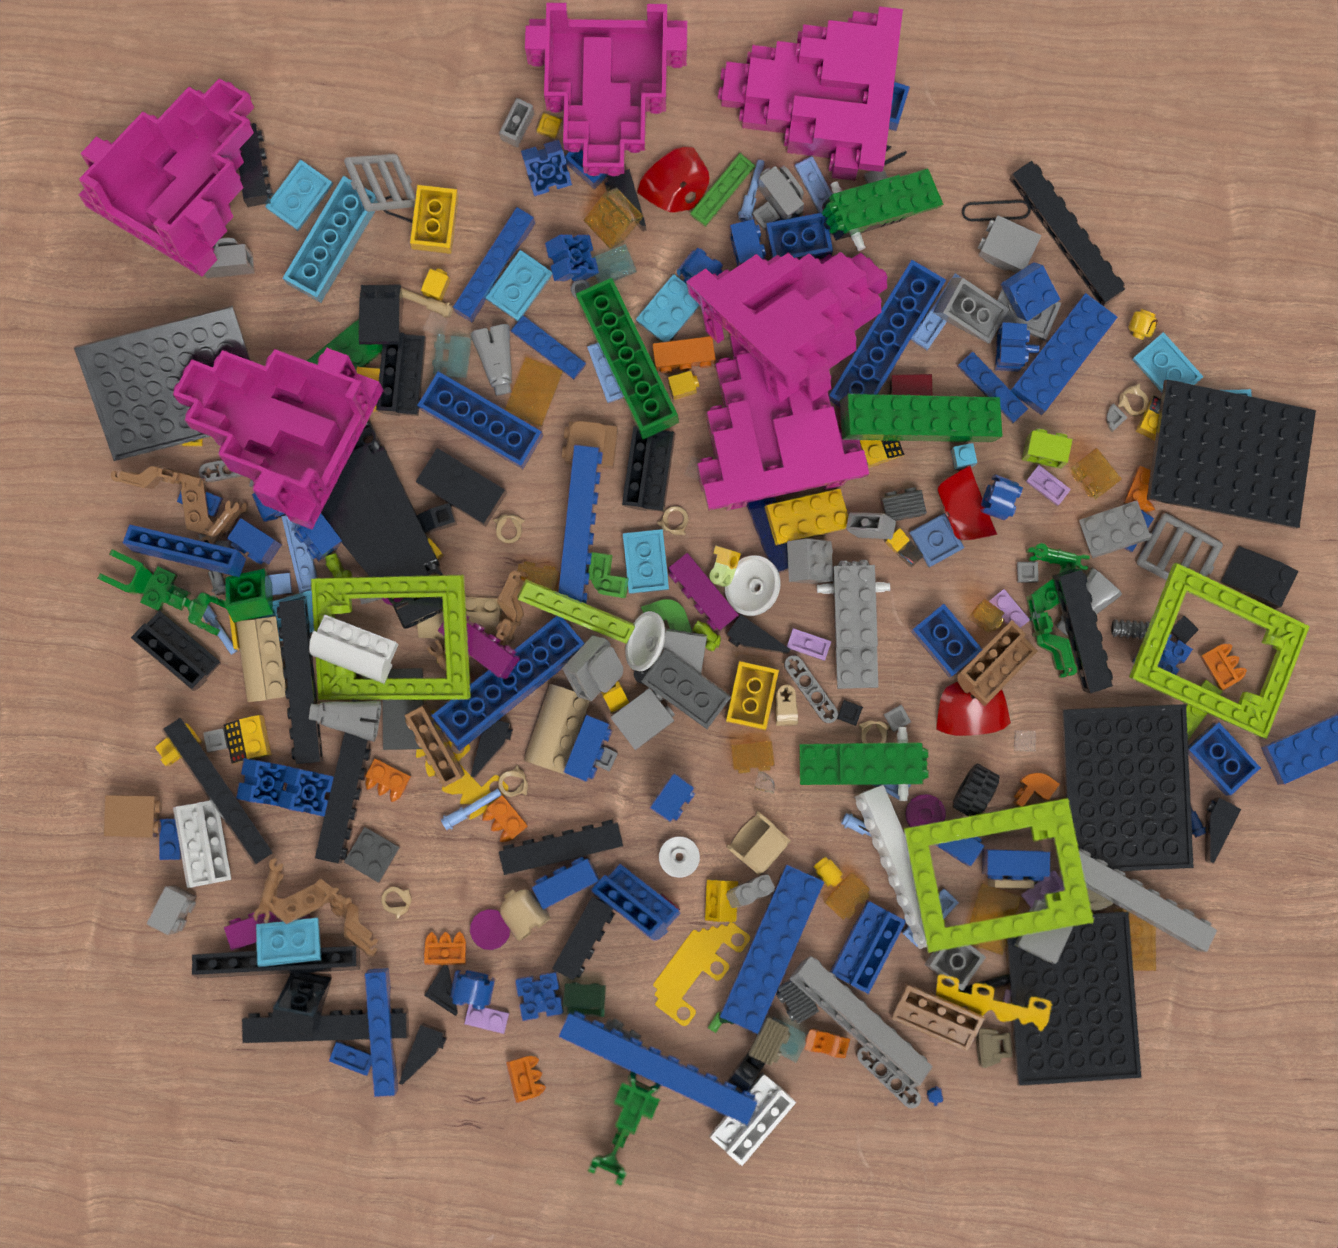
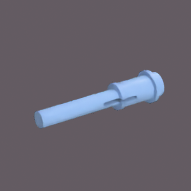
[738,160,765,222]
[203,604,238,655]
[441,789,502,830]
[841,813,871,837]

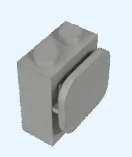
[758,165,804,220]
[978,216,1041,273]
[204,238,255,278]
[663,629,707,674]
[562,635,623,702]
[611,688,675,751]
[1015,898,1073,964]

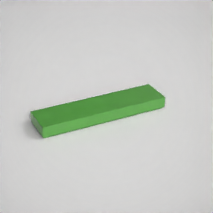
[690,153,755,227]

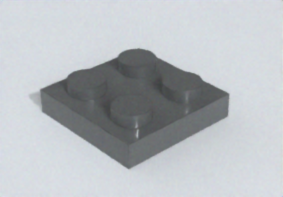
[344,827,400,883]

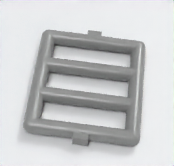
[344,154,416,212]
[1137,513,1223,580]

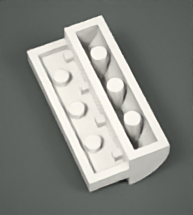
[309,615,399,684]
[173,801,231,888]
[709,1073,796,1166]

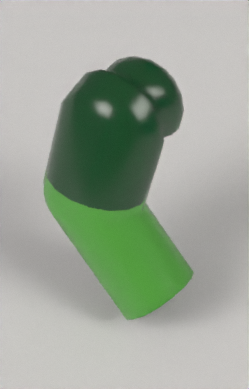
[708,1011,735,1033]

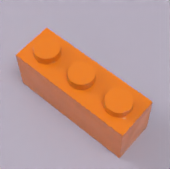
[653,336,715,373]

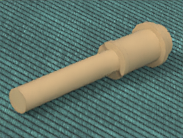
[402,288,453,318]

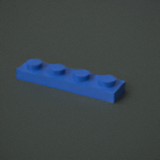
[511,316,586,380]
[957,352,1028,424]

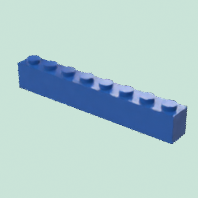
[559,445,603,604]

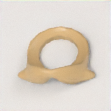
[1118,384,1148,416]
[657,506,689,536]
[493,515,525,544]
[859,720,890,743]
[499,765,528,797]
[381,887,412,919]

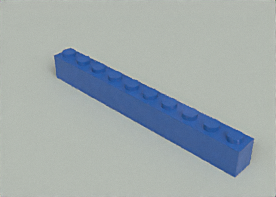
[558,1011,758,1126]

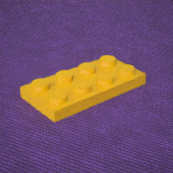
[765,489,849,545]

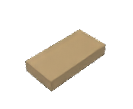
[988,879,1034,888]

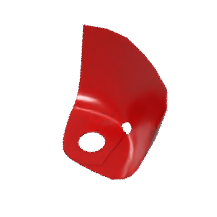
[637,147,710,213]
[938,465,998,540]
[936,681,1011,736]

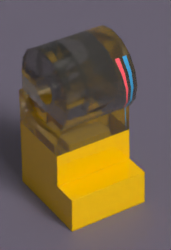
[885,528,924,568]

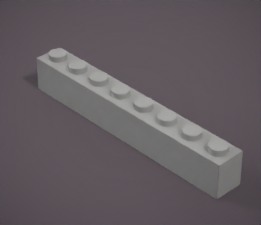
[1060,849,1217,952]
[789,956,933,1089]

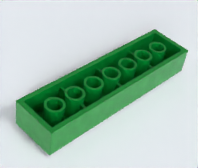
[576,278,679,439]
[840,394,1003,442]

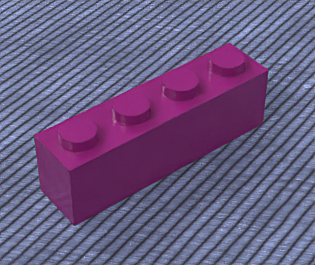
[668,553,738,632]
[437,614,520,679]
[224,912,311,950]

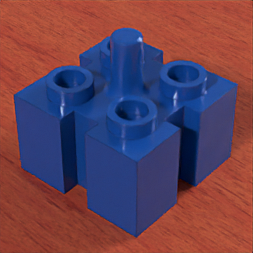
[521,140,572,196]
[545,235,599,281]
[995,322,1039,372]
[1132,634,1193,675]
[236,758,290,806]
[278,766,334,816]
[515,971,564,1021]

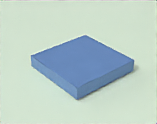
[909,513,964,568]

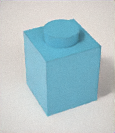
[951,443,977,470]

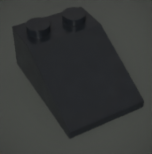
[359,284,404,345]
[1220,546,1299,609]
[272,973,332,1036]

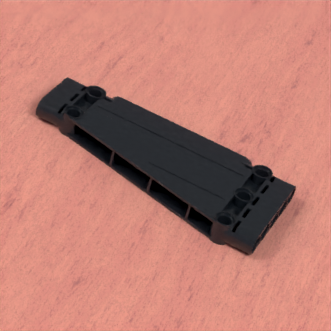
[321,419,443,629]

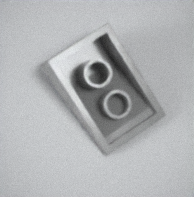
[933,278,1009,344]

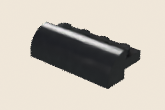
[376,332,426,416]
[622,426,676,512]
[131,610,221,691]

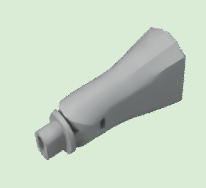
[470,324,512,396]
[1056,568,1122,636]
[309,701,381,742]

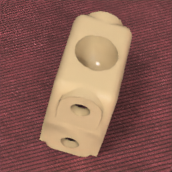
[726,811,791,876]

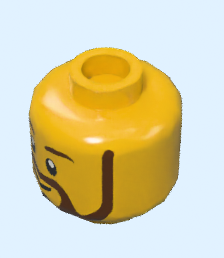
[1128,309,1158,340]

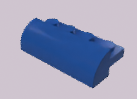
[591,864,681,941]
[830,900,906,994]

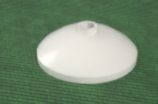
[725,555,780,616]
[625,611,666,671]

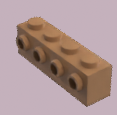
[405,703,465,787]

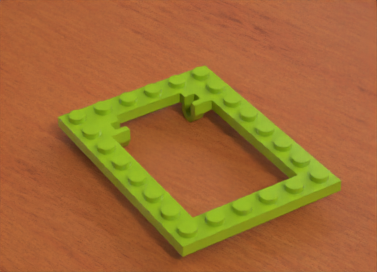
[1129,563,1310,739]
[311,575,471,700]
[904,799,1094,952]

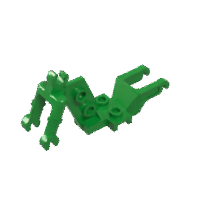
[1026,543,1090,678]
[97,549,226,636]
[587,1056,667,1186]

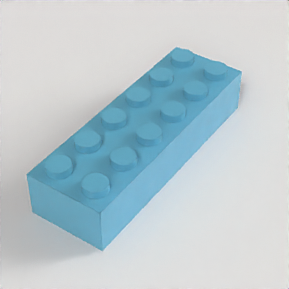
[283,176,378,303]

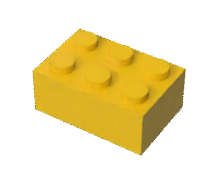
[410,185,459,254]
[726,661,779,731]

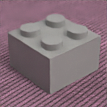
[787,539,834,584]
[147,885,196,935]
[924,945,986,991]

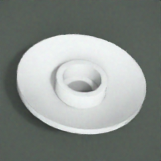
[659,837,700,878]

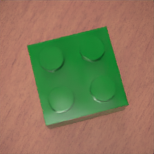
[226,568,273,623]

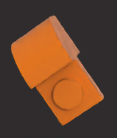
[1013,773,1060,807]
[805,1028,850,1059]

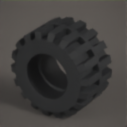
[953,763,1000,817]

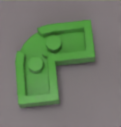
[589,552,629,598]
[641,599,692,633]

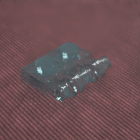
[432,334,472,378]

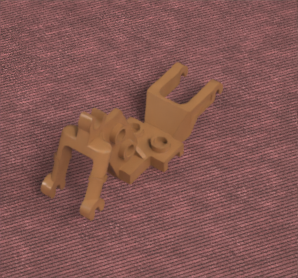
[111,466,249,545]
[427,571,528,684]
[254,858,378,957]

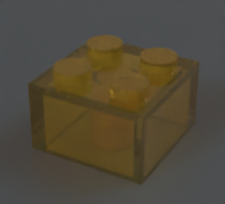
[583,188,644,249]
[1071,448,1122,500]

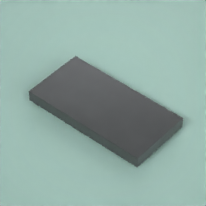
[641,648,731,729]
[382,668,424,750]

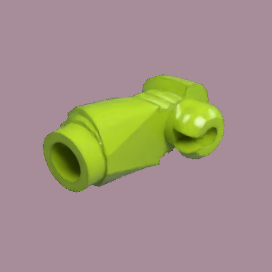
[325,553,353,578]
[692,620,721,652]

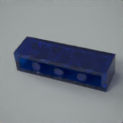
[747,497,788,573]

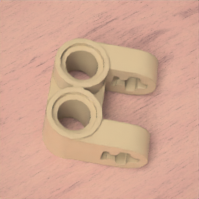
[775,685,798,726]

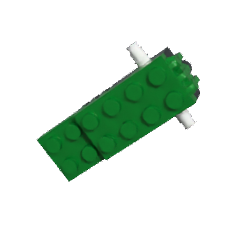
[822,169,944,251]
[800,727,929,801]

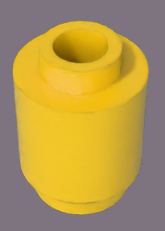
[813,856,843,887]

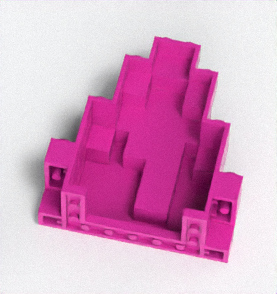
[525,3,687,176]
[718,6,903,181]
[79,79,254,277]
[686,252,887,403]
[697,336,869,511]
[173,348,383,529]

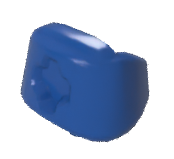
[927,1086,944,1106]

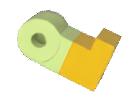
[709,546,741,587]

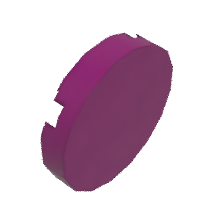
[905,794,946,828]
[470,909,511,950]

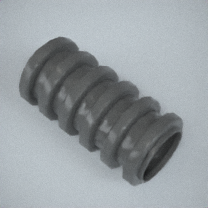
[1111,619,1150,639]

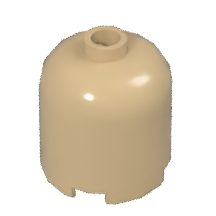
[500,889,551,942]

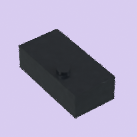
[416,448,507,527]

